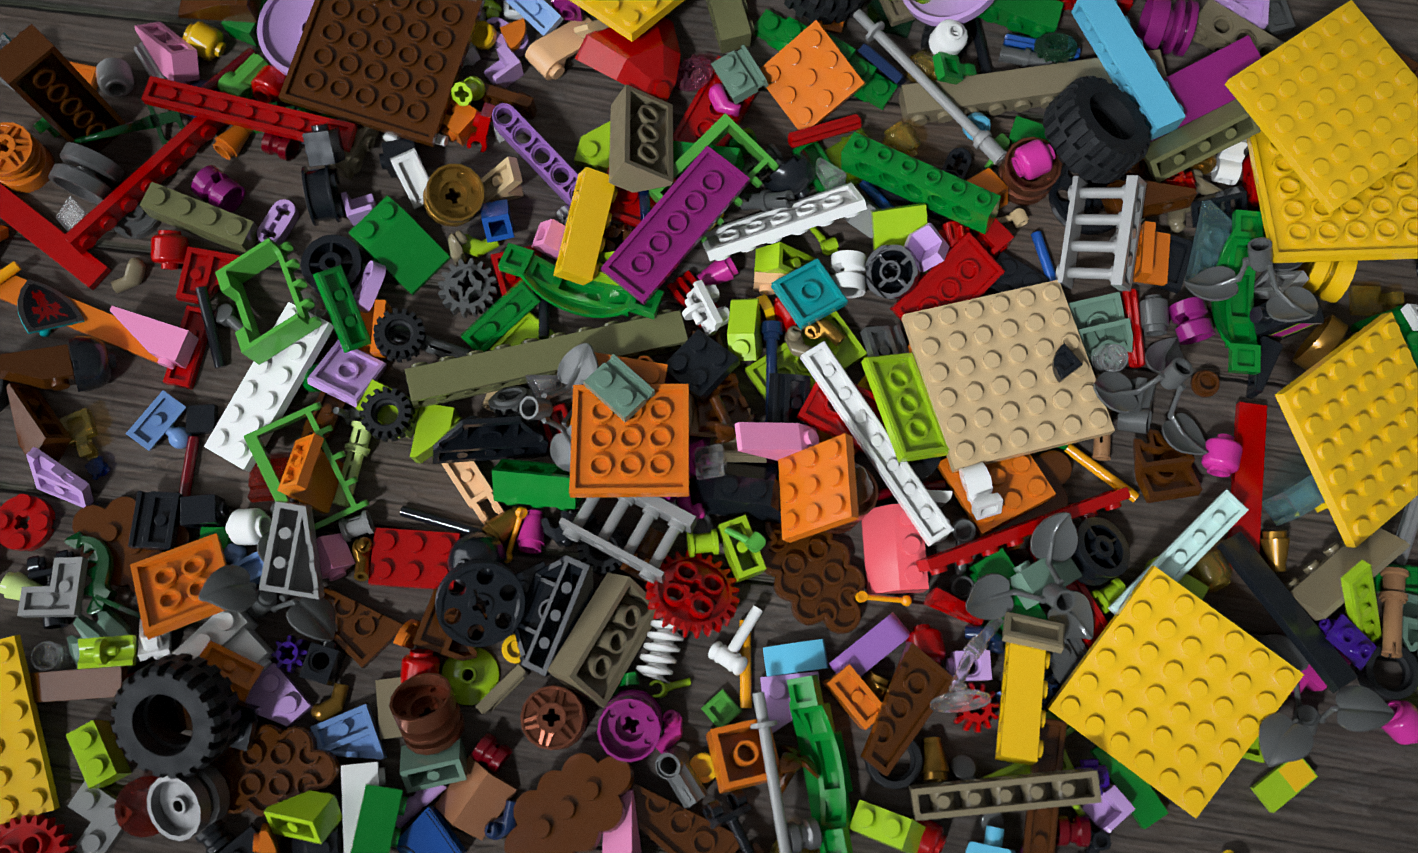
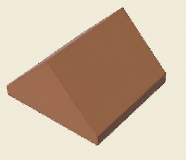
[434,755,518,841]

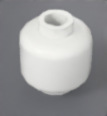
[929,19,968,56]
[226,508,271,545]

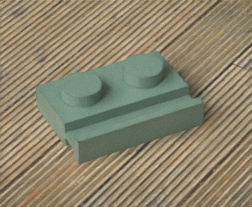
[711,44,769,105]
[584,354,655,423]

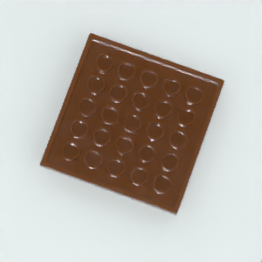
[279,0,485,147]

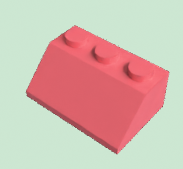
[861,504,929,595]

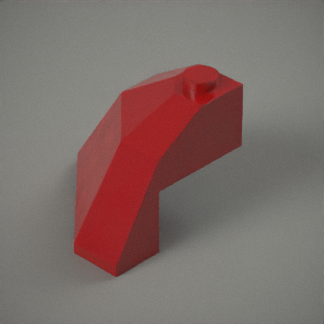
[575,17,681,102]

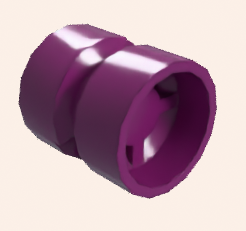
[191,165,245,213]
[1168,297,1216,345]

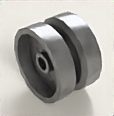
[48,142,125,205]
[147,764,230,841]

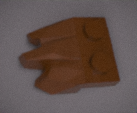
[1133,429,1203,503]
[412,588,487,661]

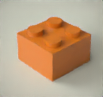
[706,719,783,794]

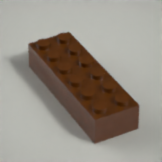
[0,24,127,153]

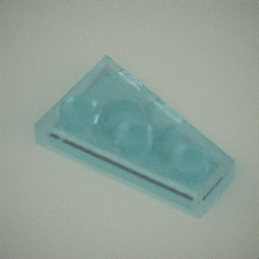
[1184,200,1232,283]

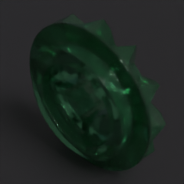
[1034,32,1077,64]

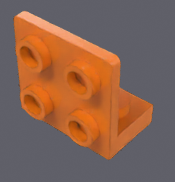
[277,433,344,514]

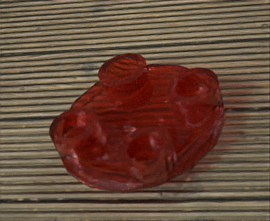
[114,776,160,838]

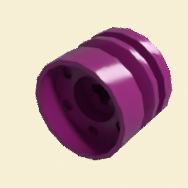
[1136,0,1199,57]
[597,689,663,762]

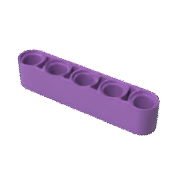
[492,103,578,207]

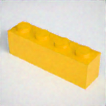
[553,167,618,286]
[995,642,1050,766]

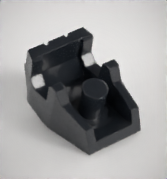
[541,509,598,548]

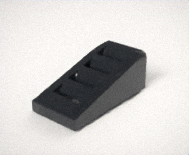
[1190,186,1248,228]
[1246,336,1283,399]

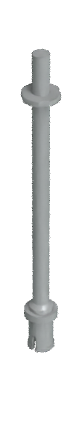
[853,9,1007,165]
[750,692,792,853]

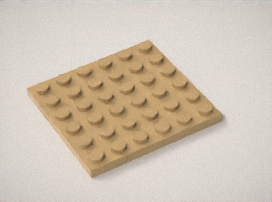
[902,280,1115,473]

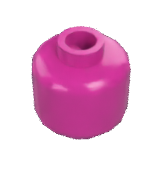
[1011,139,1056,180]
[1201,434,1243,477]
[1381,700,1418,745]

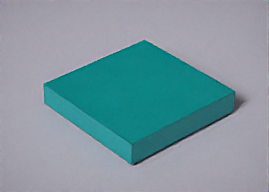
[771,258,848,330]

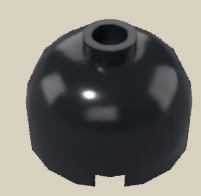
[761,149,815,200]
[865,244,921,300]
[68,336,117,392]
[447,531,507,590]

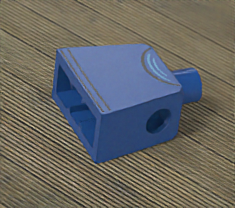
[396,806,468,853]

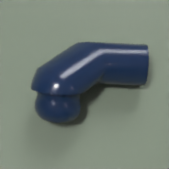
[965,625,1006,654]
[484,800,517,840]

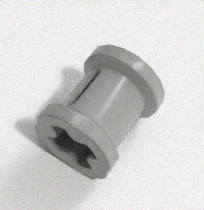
[338,510,375,543]

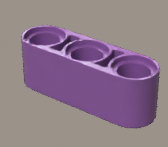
[829,612,910,677]

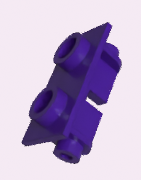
[1319,614,1377,671]

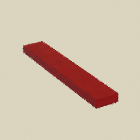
[0,183,112,290]
[1226,402,1267,568]

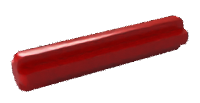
[788,114,862,148]
[1121,289,1146,368]

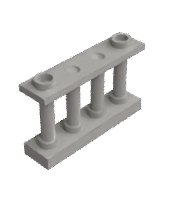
[1056,175,1147,291]
[559,497,697,584]

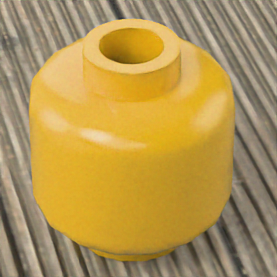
[183,21,226,61]

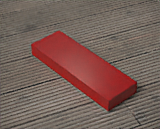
[163,305,214,390]

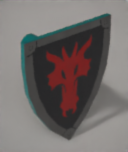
[17,279,85,337]

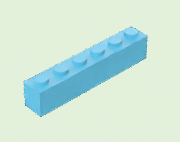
[1071,0,1186,141]

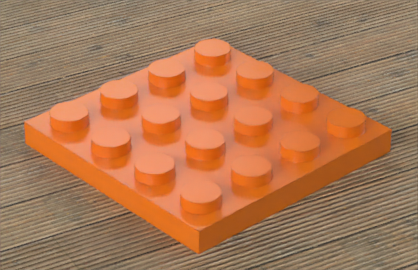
[569,384,689,498]

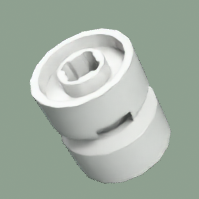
[831,250,866,298]

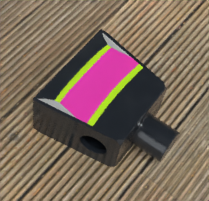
[1249,296,1325,339]

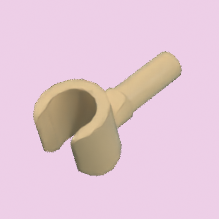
[996,208,1029,228]

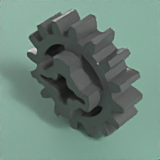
[438,258,498,318]

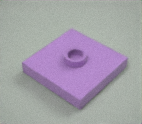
[307,340,387,407]

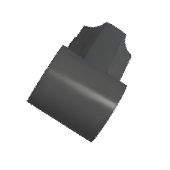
[1117,377,1156,434]
[655,746,708,809]

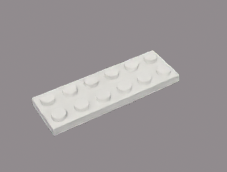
[702,183,867,261]
[204,302,334,472]

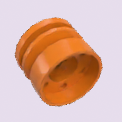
[0,122,55,193]

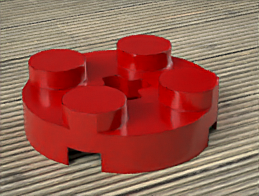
[0,494,55,551]

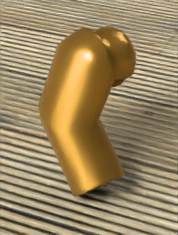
[804,320,846,347]
[352,537,373,582]
[311,683,349,721]

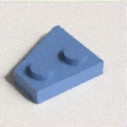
[310,704,387,759]

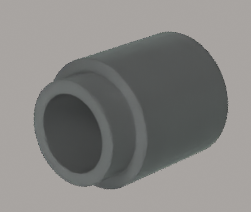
[1139,294,1170,337]

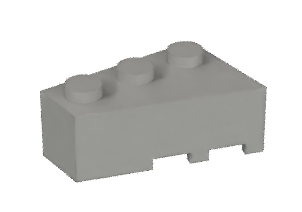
[259,501,325,599]

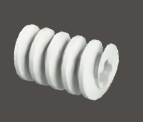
[636,619,684,683]

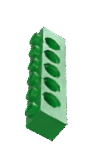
[841,132,1001,234]

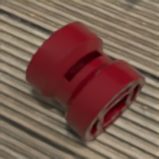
[261,133,299,162]
[471,732,513,774]
[1056,815,1091,847]

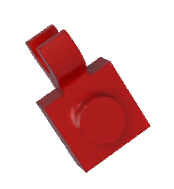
[467,102,495,153]

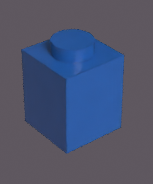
[481,199,514,243]

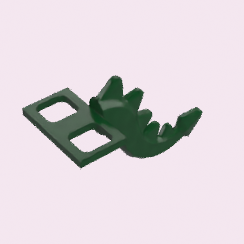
[74,105,185,145]
[64,531,141,618]

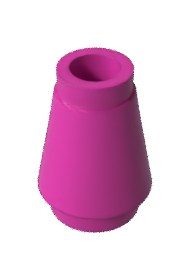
[697,257,739,285]
[516,510,545,554]

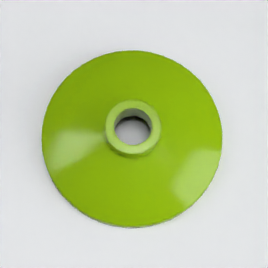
[441,647,499,705]

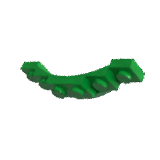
[754,9,898,110]
[1211,210,1264,375]
[498,243,664,320]
[787,674,853,853]

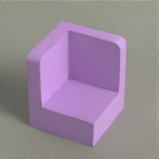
[484,43,524,88]
[341,192,377,227]
[904,223,950,273]
[1081,784,1135,833]

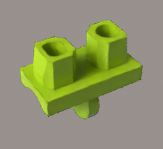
[78,635,137,669]

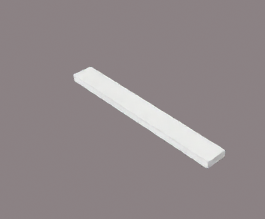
[800,341,954,547]

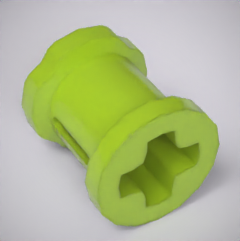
[451,76,485,106]
[687,529,719,557]
[1091,578,1127,614]

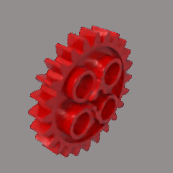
[645,550,740,639]
[0,814,77,853]

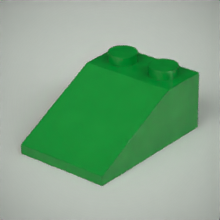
[348,195,451,296]

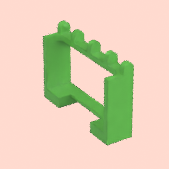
[649,113,779,243]
[215,238,322,365]
[243,402,370,531]

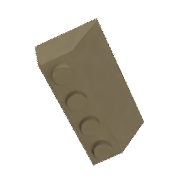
[609,84,673,193]
[1284,528,1410,621]
[547,572,657,708]

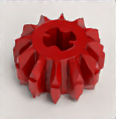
[949,682,1000,733]

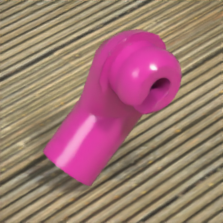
[709,84,742,117]
[677,488,706,522]
[656,710,683,754]

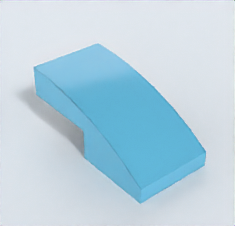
[763,639,829,677]

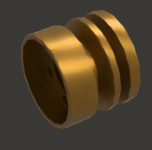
[423,164,484,227]
[1292,315,1357,371]

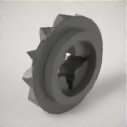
[488,386,533,415]

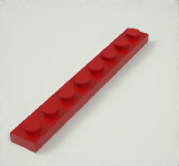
[141,76,358,153]
[63,91,227,255]
[916,487,1131,575]

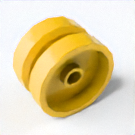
[1297,261,1358,303]

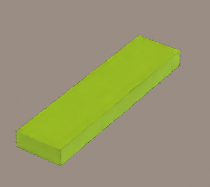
[1340,560,1382,644]

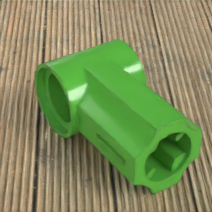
[217,53,268,99]

